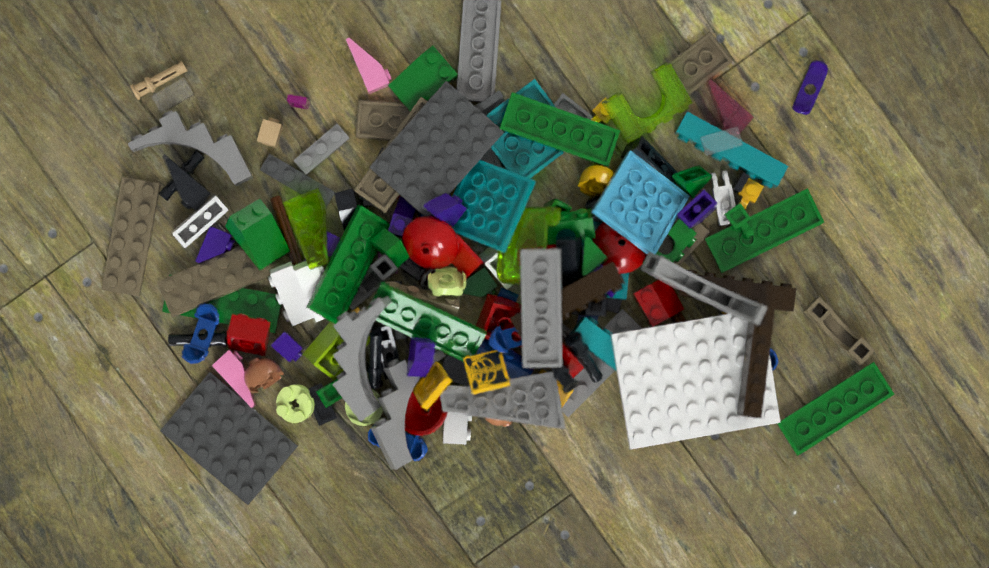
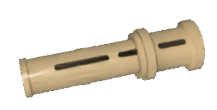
[130,61,188,100]

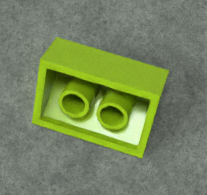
[303,322,370,380]

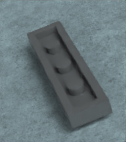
[260,154,336,209]

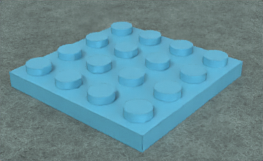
[591,150,690,255]

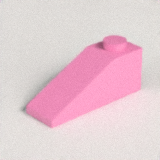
[346,38,392,94]
[212,350,256,408]

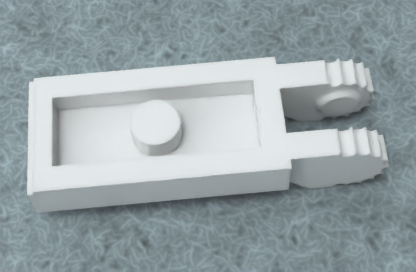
[711,170,736,226]

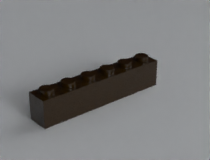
[510,262,625,339]
[677,269,796,312]
[737,299,776,419]

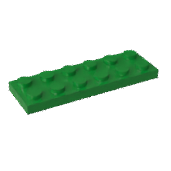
[499,92,621,167]
[704,188,825,273]
[306,205,390,325]
[162,274,281,333]
[367,282,487,362]
[776,362,895,456]

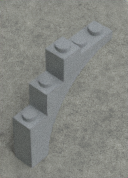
[128,110,253,186]
[641,252,767,325]
[333,296,392,422]
[371,350,445,470]

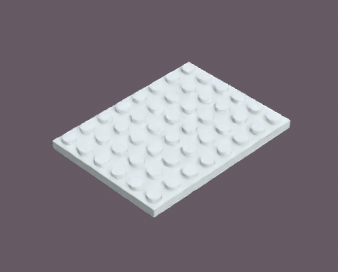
[610,314,781,449]

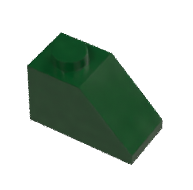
[463,267,498,298]

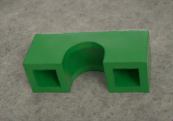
[534,208,595,246]
[642,219,697,265]

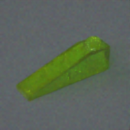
[282,188,328,270]

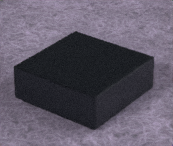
[732,172,749,193]

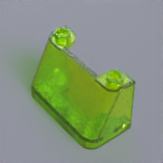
[497,206,561,286]

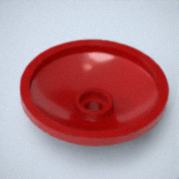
[402,216,459,269]
[592,222,647,274]
[405,379,448,436]

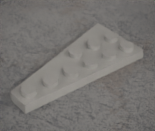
[440,372,565,429]

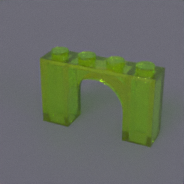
[602,62,693,143]

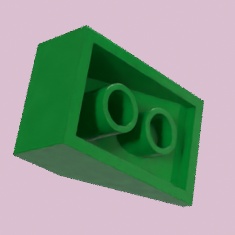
[388,45,458,111]
[225,198,290,271]

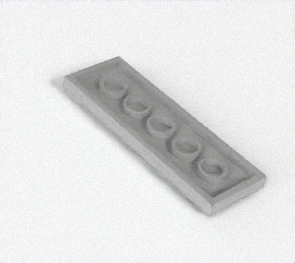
[457,0,501,102]
[521,249,562,368]
[562,309,642,417]

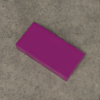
[287,94,310,110]

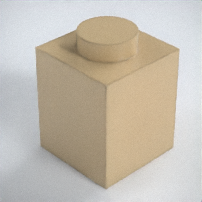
[257,117,283,148]

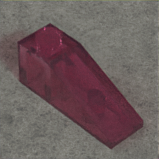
[707,80,754,136]

